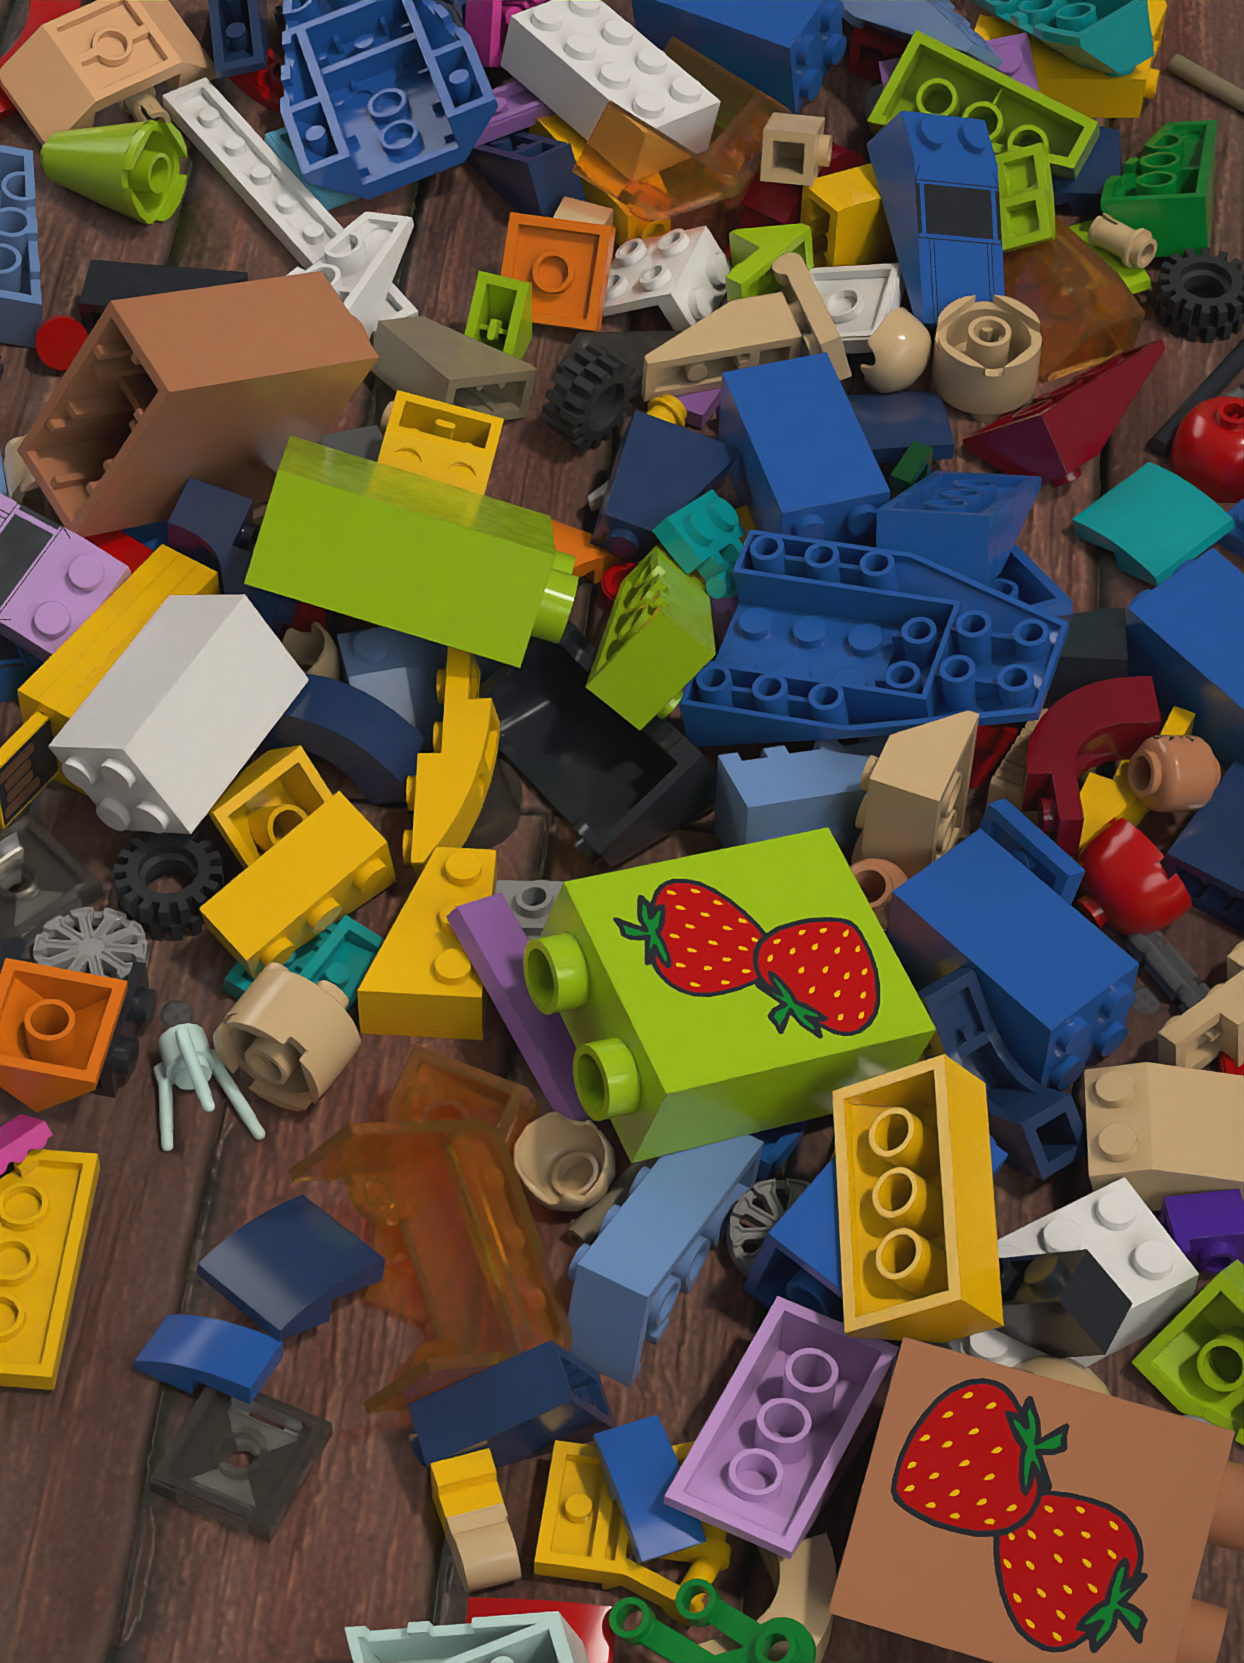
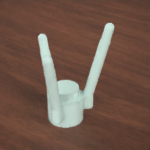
[153,1023,265,1152]

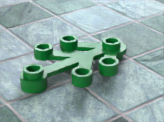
[609,1578,816,1663]

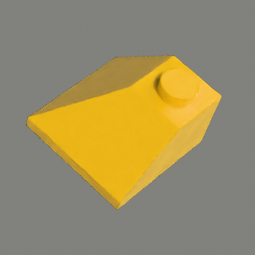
[208,745,333,870]

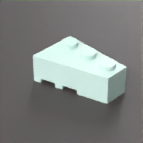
[344,1611,589,1663]

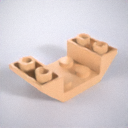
[0,0,217,146]

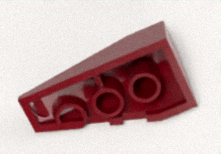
[962,339,1166,488]

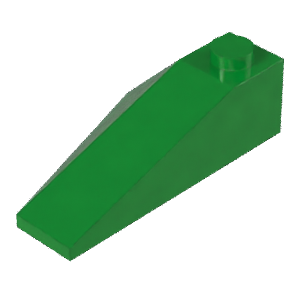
[1101,120,1218,258]

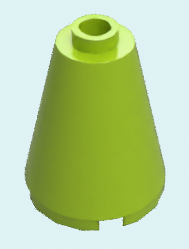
[40,120,188,224]

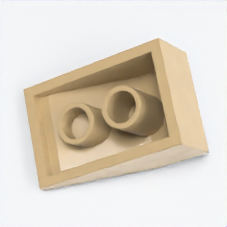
[1084,1062,1244,1211]

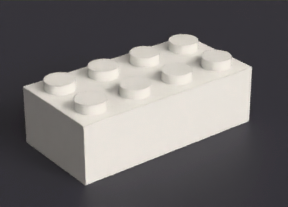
[500,0,721,181]
[924,1177,1199,1367]

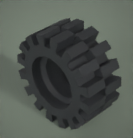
[1154,248,1244,344]
[542,343,639,450]
[113,831,225,941]

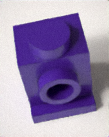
[1158,1189,1244,1274]

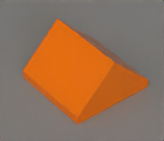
[0,958,128,1113]

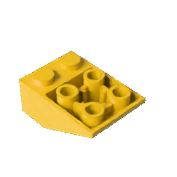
[377,390,504,495]

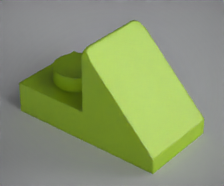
[725,223,814,302]

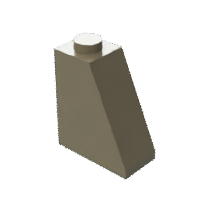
[371,316,537,420]

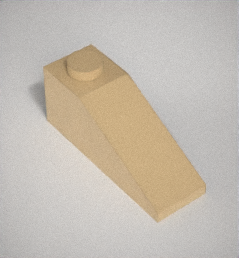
[641,292,802,402]

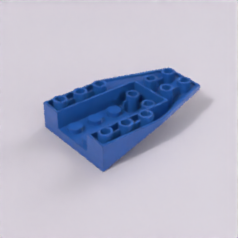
[679,529,1069,747]

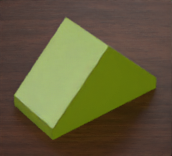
[464,271,532,360]

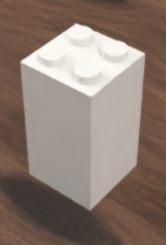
[48,594,309,834]

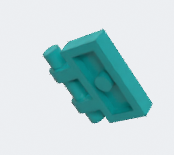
[652,489,747,599]

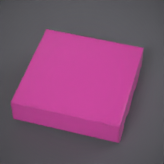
[0,1114,53,1175]

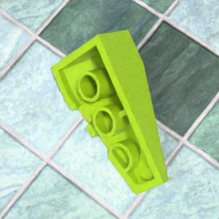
[1131,1259,1244,1445]

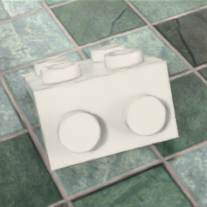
[603,226,733,335]

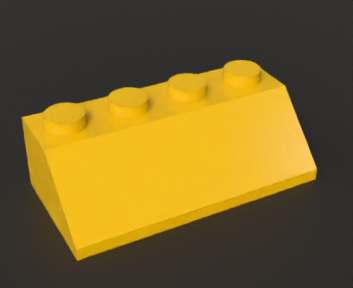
[832,1054,1004,1343]

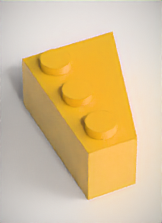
[199,791,397,979]
[357,847,497,1040]

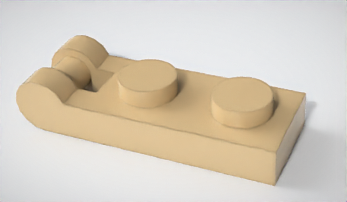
[772,253,852,380]

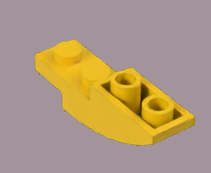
[403,646,501,879]

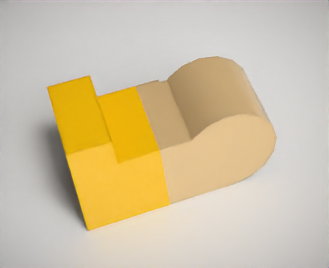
[430,1448,521,1593]

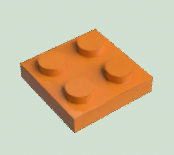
[500,212,616,333]

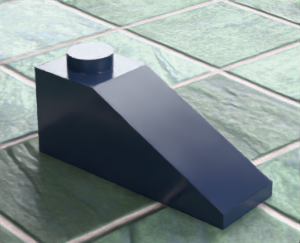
[208,0,270,79]
[466,130,587,218]

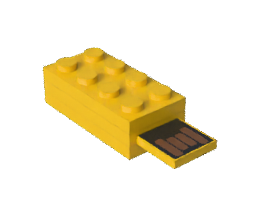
[0,544,220,830]

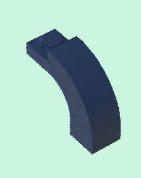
[253,674,434,806]
[917,967,1088,1180]

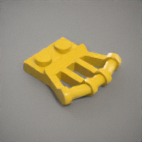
[534,1440,731,1626]

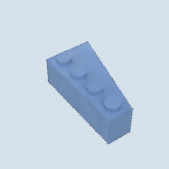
[0,145,42,348]
[714,734,891,849]
[562,1135,764,1387]

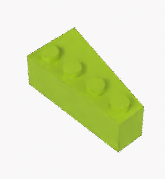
[867,30,1100,180]
[586,545,716,730]

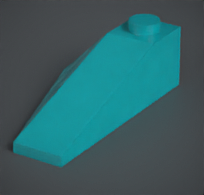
[969,0,1154,77]

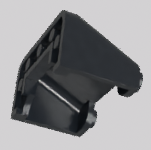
[479,619,717,867]

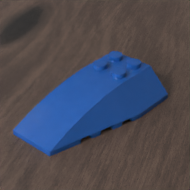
[280,0,499,200]

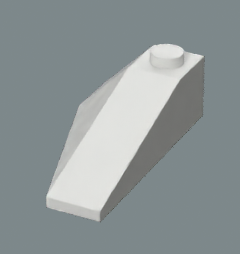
[286,211,414,339]

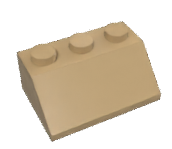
[852,710,979,879]

